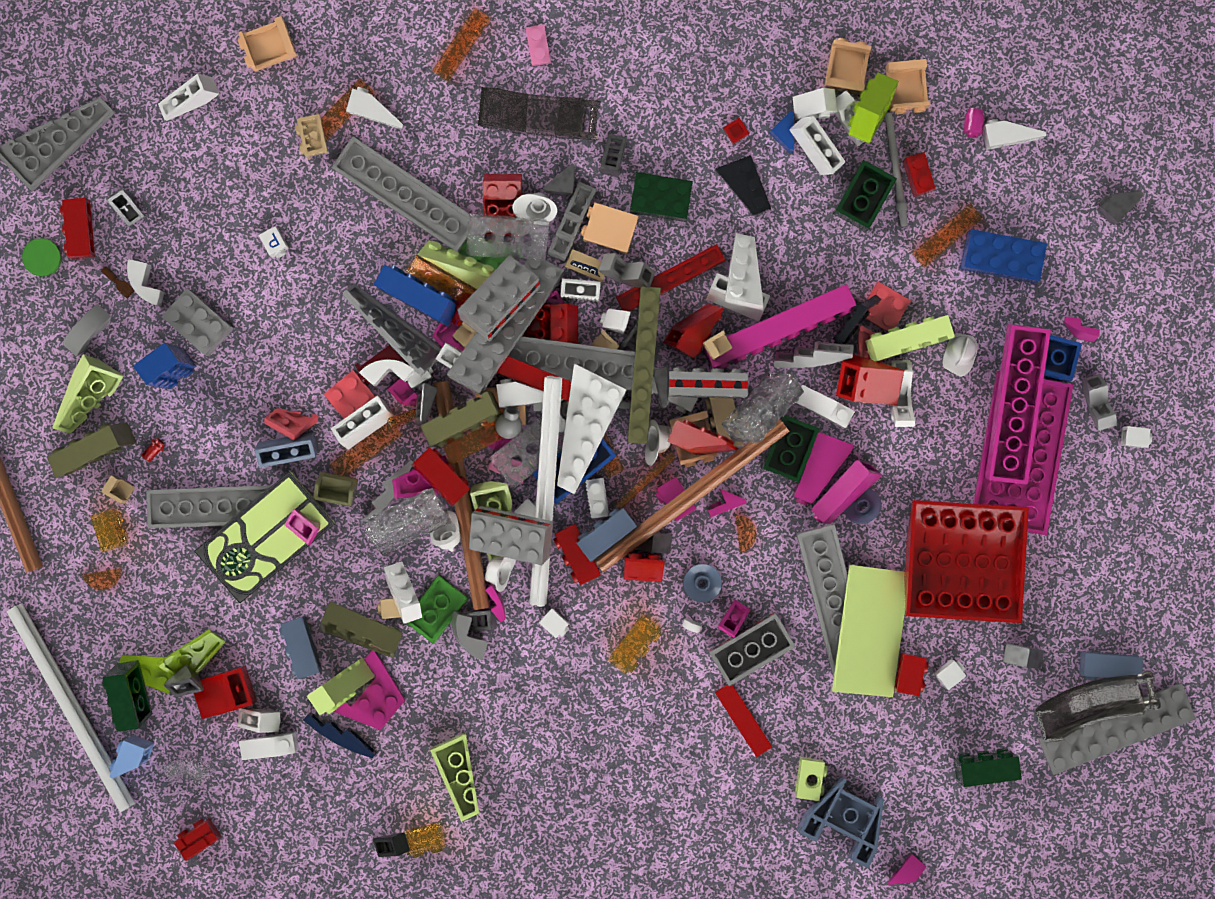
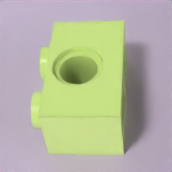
[795,757,827,801]

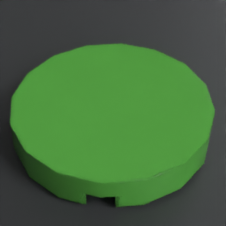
[22,238,62,277]

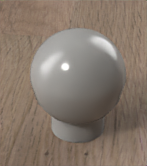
[495,407,522,439]

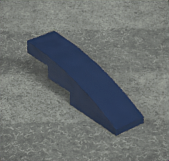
[303,712,377,758]

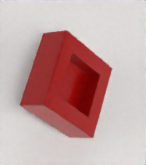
[723,118,750,145]

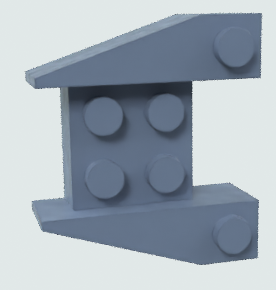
[796,776,884,869]

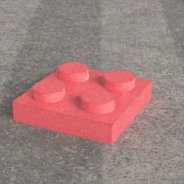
[866,281,911,332]
[324,370,376,419]

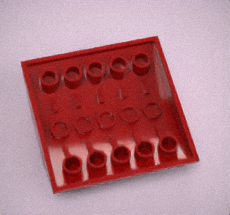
[904,500,1029,623]

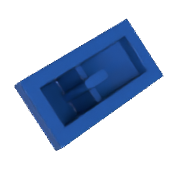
[770,111,794,153]

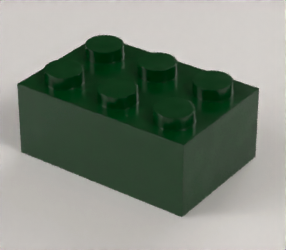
[833,160,897,232]
[630,172,693,222]
[761,415,820,483]
[102,660,153,732]
[953,748,1022,787]

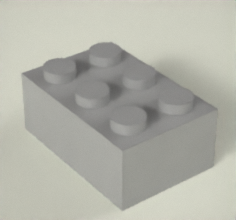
[161,288,234,356]

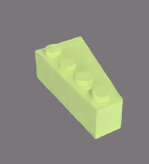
[865,315,955,361]

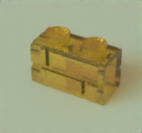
[90,509,129,553]
[403,822,446,858]

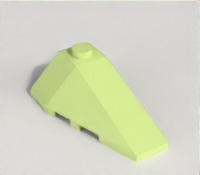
[53,354,124,434]
[470,481,513,562]

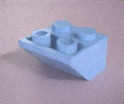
[109,735,155,778]

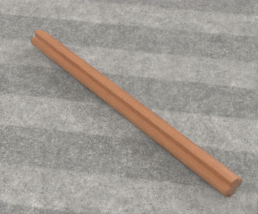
[433,381,490,610]
[594,419,789,572]
[0,457,43,573]

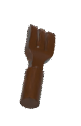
[101,266,135,299]

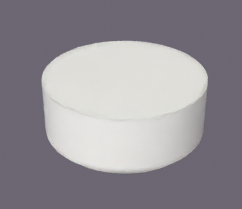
[682,618,702,633]

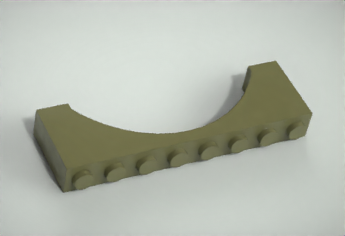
[627,286,661,444]

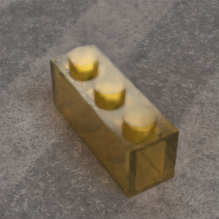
[608,614,662,674]

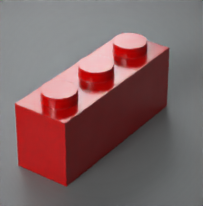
[60,197,95,259]
[411,447,470,506]
[553,523,601,586]

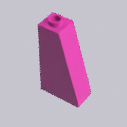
[792,432,855,505]
[811,459,882,524]

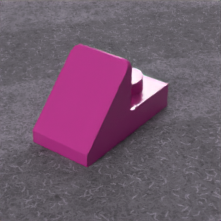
[707,488,746,517]
[284,509,321,545]
[717,599,751,638]

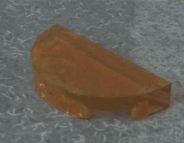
[387,409,416,429]
[735,515,757,553]
[82,568,121,590]

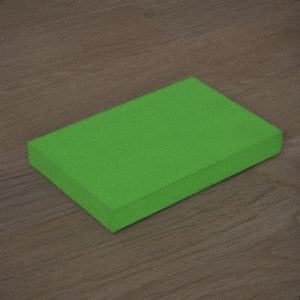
[407,575,469,644]

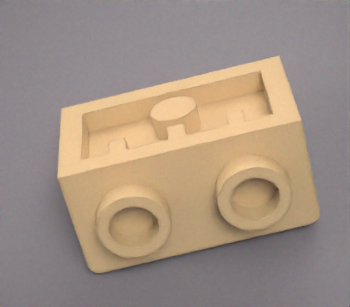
[295,114,328,159]

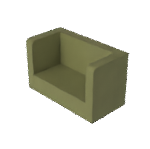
[313,472,358,507]

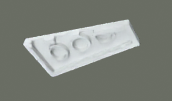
[724,233,764,310]

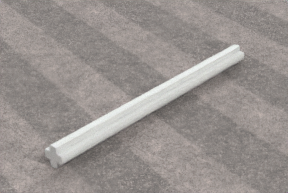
[529,376,562,607]
[6,603,136,812]

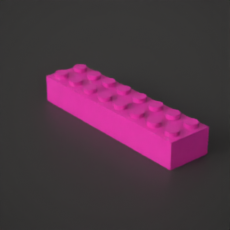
[703,284,856,369]
[985,324,1051,485]

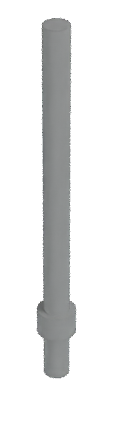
[885,113,908,227]

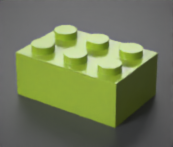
[848,72,899,144]

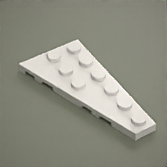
[557,364,627,494]

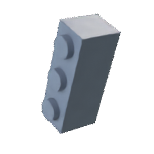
[254,432,319,468]
[577,507,637,562]
[279,616,322,679]
[1079,651,1143,683]

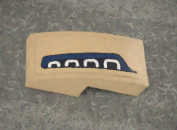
[564,249,605,282]

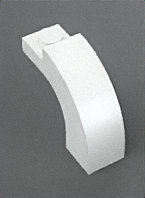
[890,360,915,427]

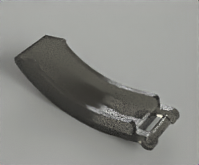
[478,87,601,140]
[1035,671,1161,742]

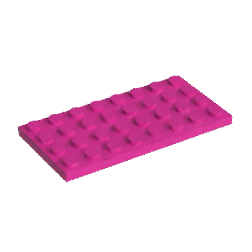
[973,371,1074,535]

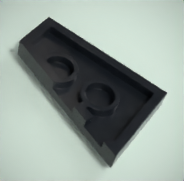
[715,155,771,216]
[833,295,882,344]

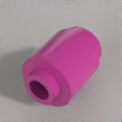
[963,108,985,138]

